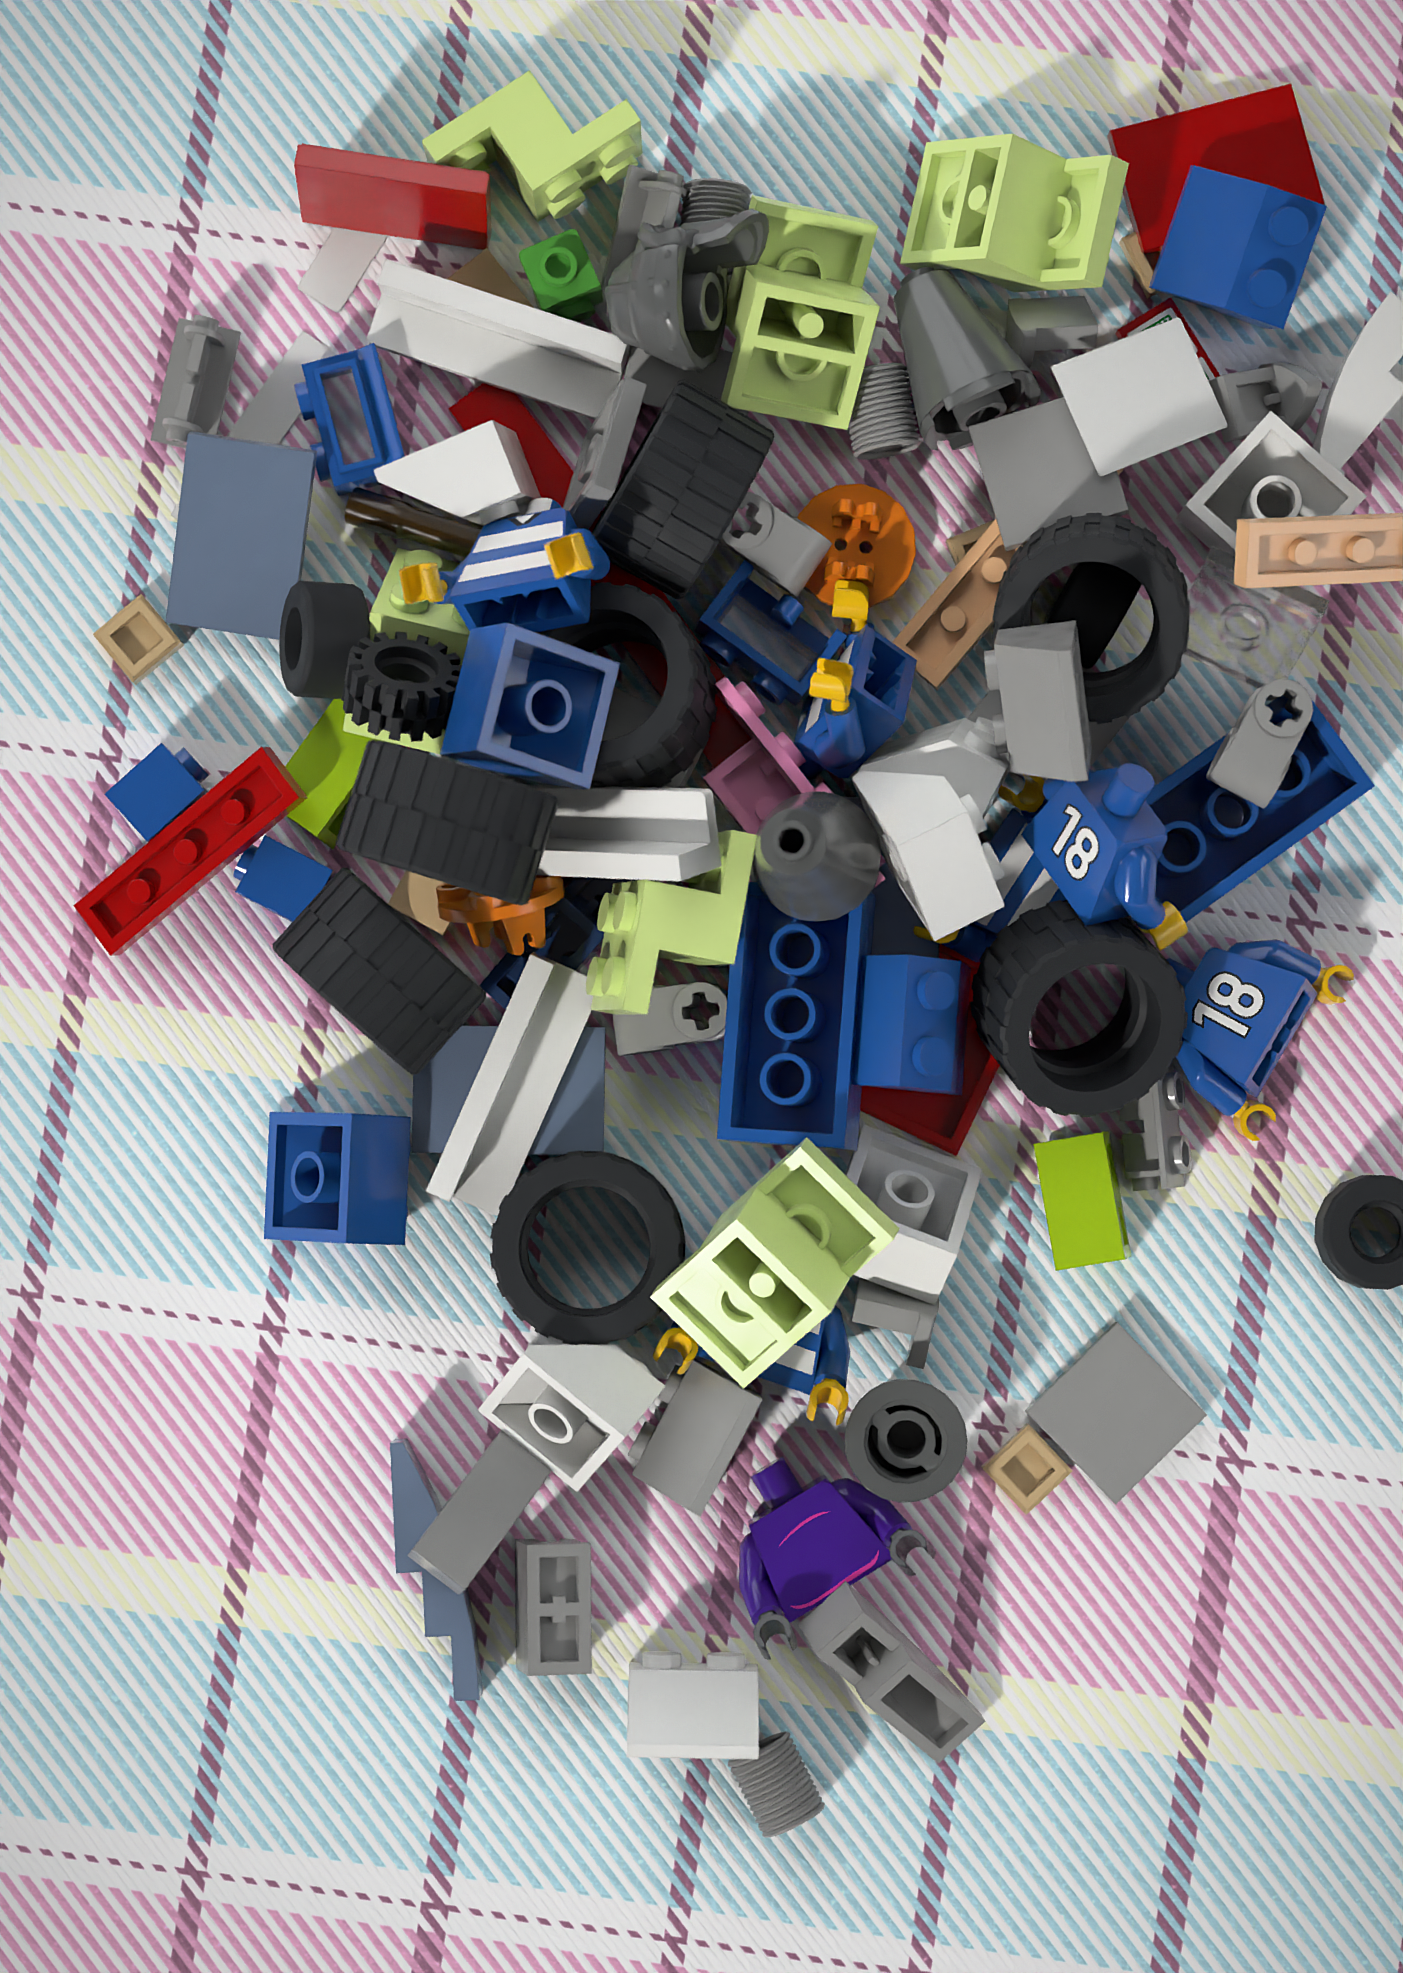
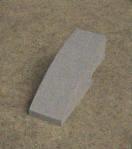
[407,1430,551,1595]
[798,1581,986,1764]

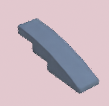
[390,1439,483,1701]

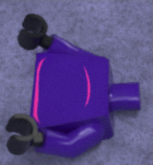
[739,1456,936,1660]

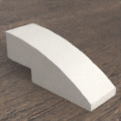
[1312,291,1403,471]

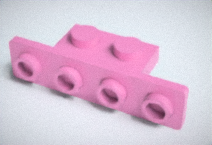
[702,677,886,887]

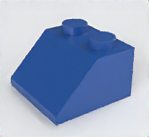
[1148,165,1327,330]
[440,622,620,790]
[852,955,971,1095]
[264,1112,411,1245]

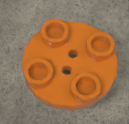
[797,483,916,608]
[436,875,565,956]

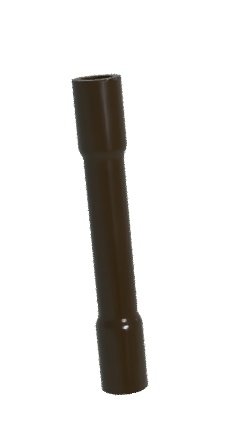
[344,487,481,558]

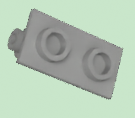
[601,165,687,291]
[151,315,241,449]
[1119,1061,1191,1191]

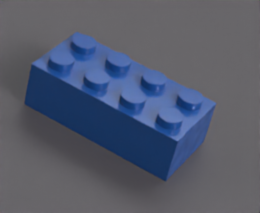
[1145,682,1375,923]
[717,882,876,1151]

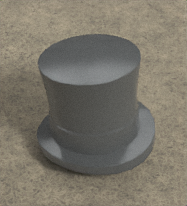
[844,1379,968,1503]

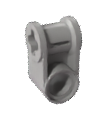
[719,491,832,597]
[1206,679,1313,809]
[612,982,728,1056]

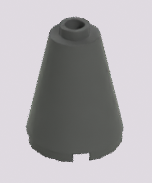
[893,267,1042,451]
[752,792,881,921]

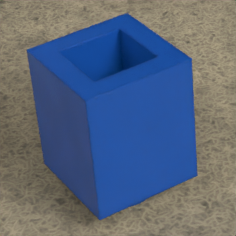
[104,743,209,842]
[233,835,337,922]

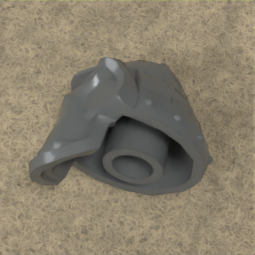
[604,209,769,373]

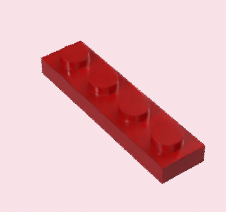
[73,747,308,956]

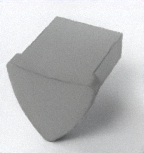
[1006,296,1098,369]
[1209,362,1322,443]
[852,1277,939,1369]

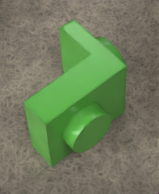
[519,229,604,323]

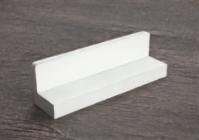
[367,259,630,420]
[524,784,722,881]
[425,952,593,1216]

